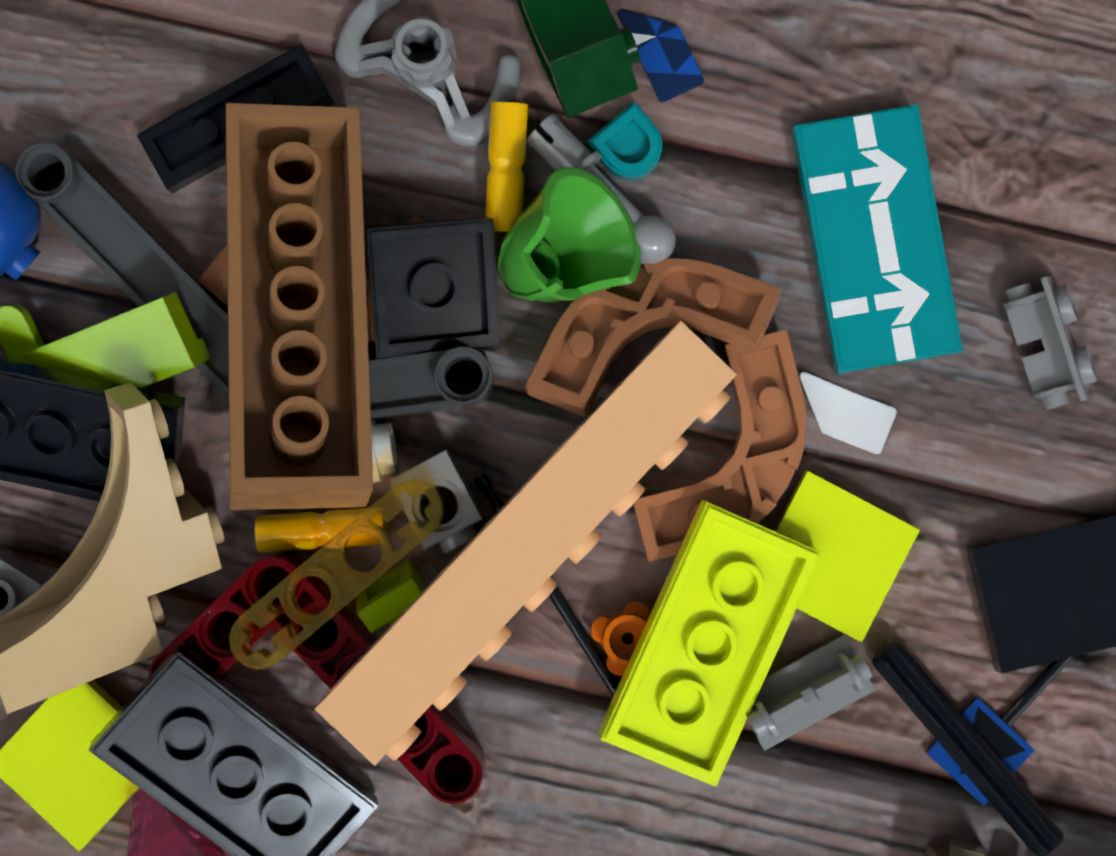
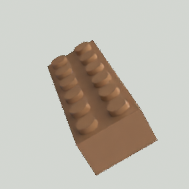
[226,103,373,510]

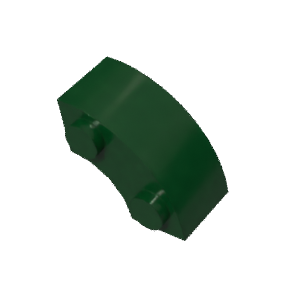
[516,0,640,118]

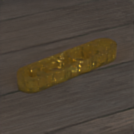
[229,480,445,670]

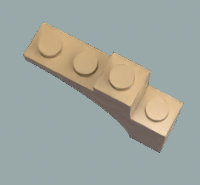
[0,382,224,714]

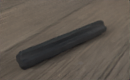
[872,641,1064,856]

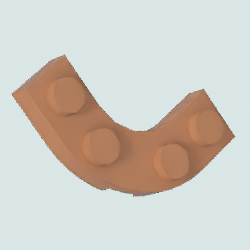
[525,258,781,418]
[633,329,807,562]

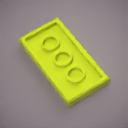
[597,499,822,787]

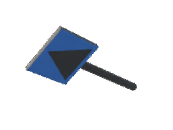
[925,657,1073,806]

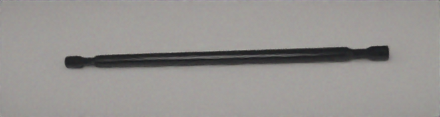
[474,473,619,697]

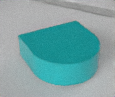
[586,101,662,181]

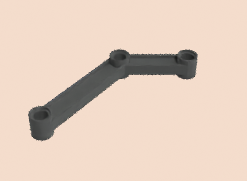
[15,142,495,419]

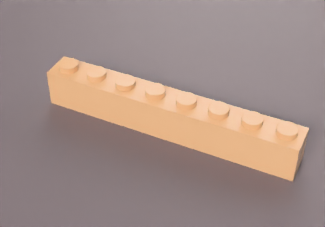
[314,321,737,766]

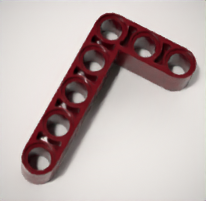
[148,553,486,805]

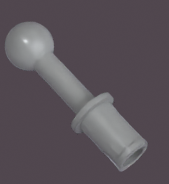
[526,113,676,265]

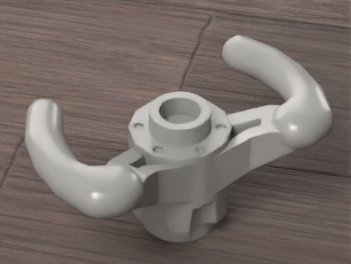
[334,0,521,147]

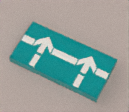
[791,104,963,375]

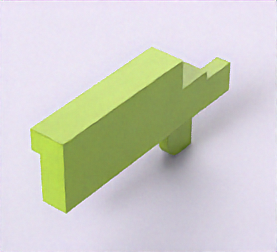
[0,292,212,388]

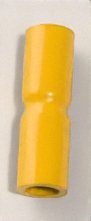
[485,102,528,232]
[255,507,388,553]

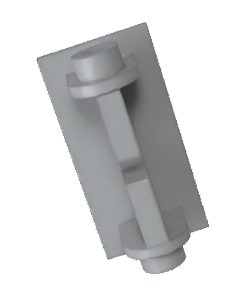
[1003,276,1098,410]
[746,634,876,751]

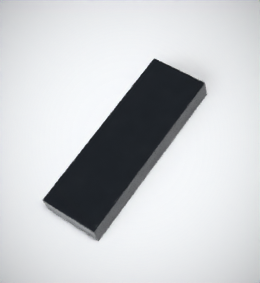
[137,44,335,194]

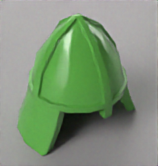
[498,167,641,302]

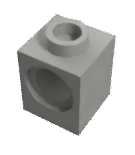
[388,450,485,553]

